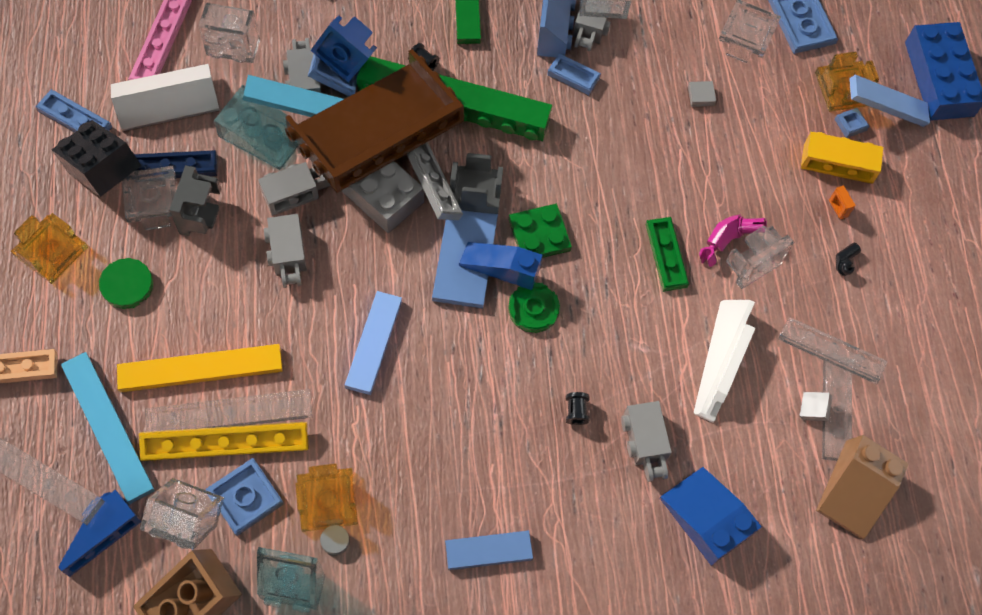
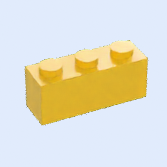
[801,132,884,184]

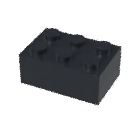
[52,120,142,197]

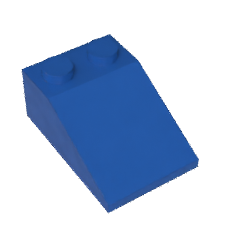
[660,467,762,566]

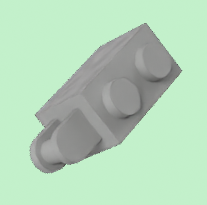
[573,0,617,51]
[283,38,321,93]
[258,162,331,216]
[264,214,307,288]
[621,401,672,482]

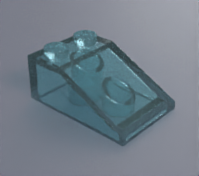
[214,85,298,170]
[257,547,325,613]

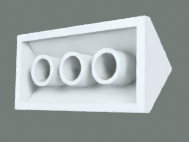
[111,64,220,131]

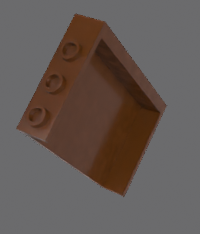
[285,49,464,193]

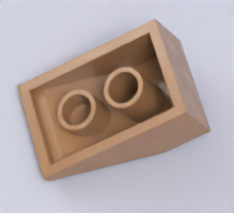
[816,435,909,539]
[133,549,242,615]

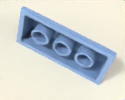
[537,0,576,58]

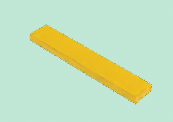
[117,344,283,392]
[139,422,309,461]

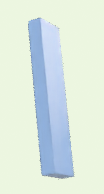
[849,75,930,127]
[345,291,402,395]

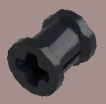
[408,43,439,71]
[565,392,590,425]

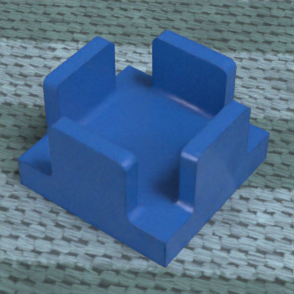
[310,15,377,83]

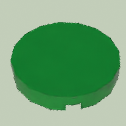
[99,258,153,309]
[508,282,560,333]

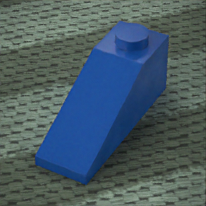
[459,242,543,290]
[58,489,141,577]

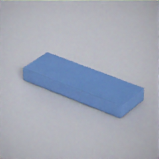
[36,89,112,132]
[445,530,533,570]

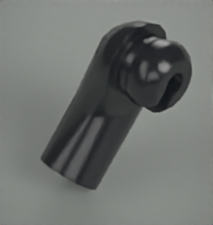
[836,242,861,276]

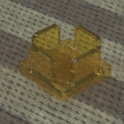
[815,51,879,112]
[11,213,88,284]
[295,464,358,532]

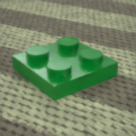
[508,203,572,258]

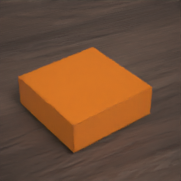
[829,185,856,220]

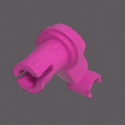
[699,214,767,267]

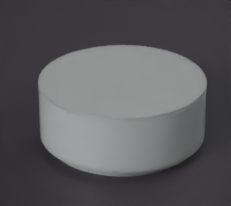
[320,525,349,555]

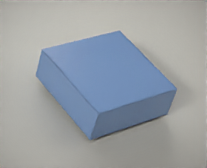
[834,107,869,138]

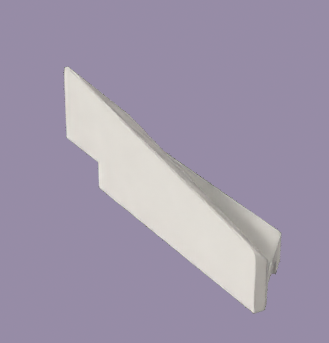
[694,300,755,423]

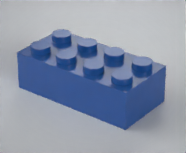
[905,22,982,121]

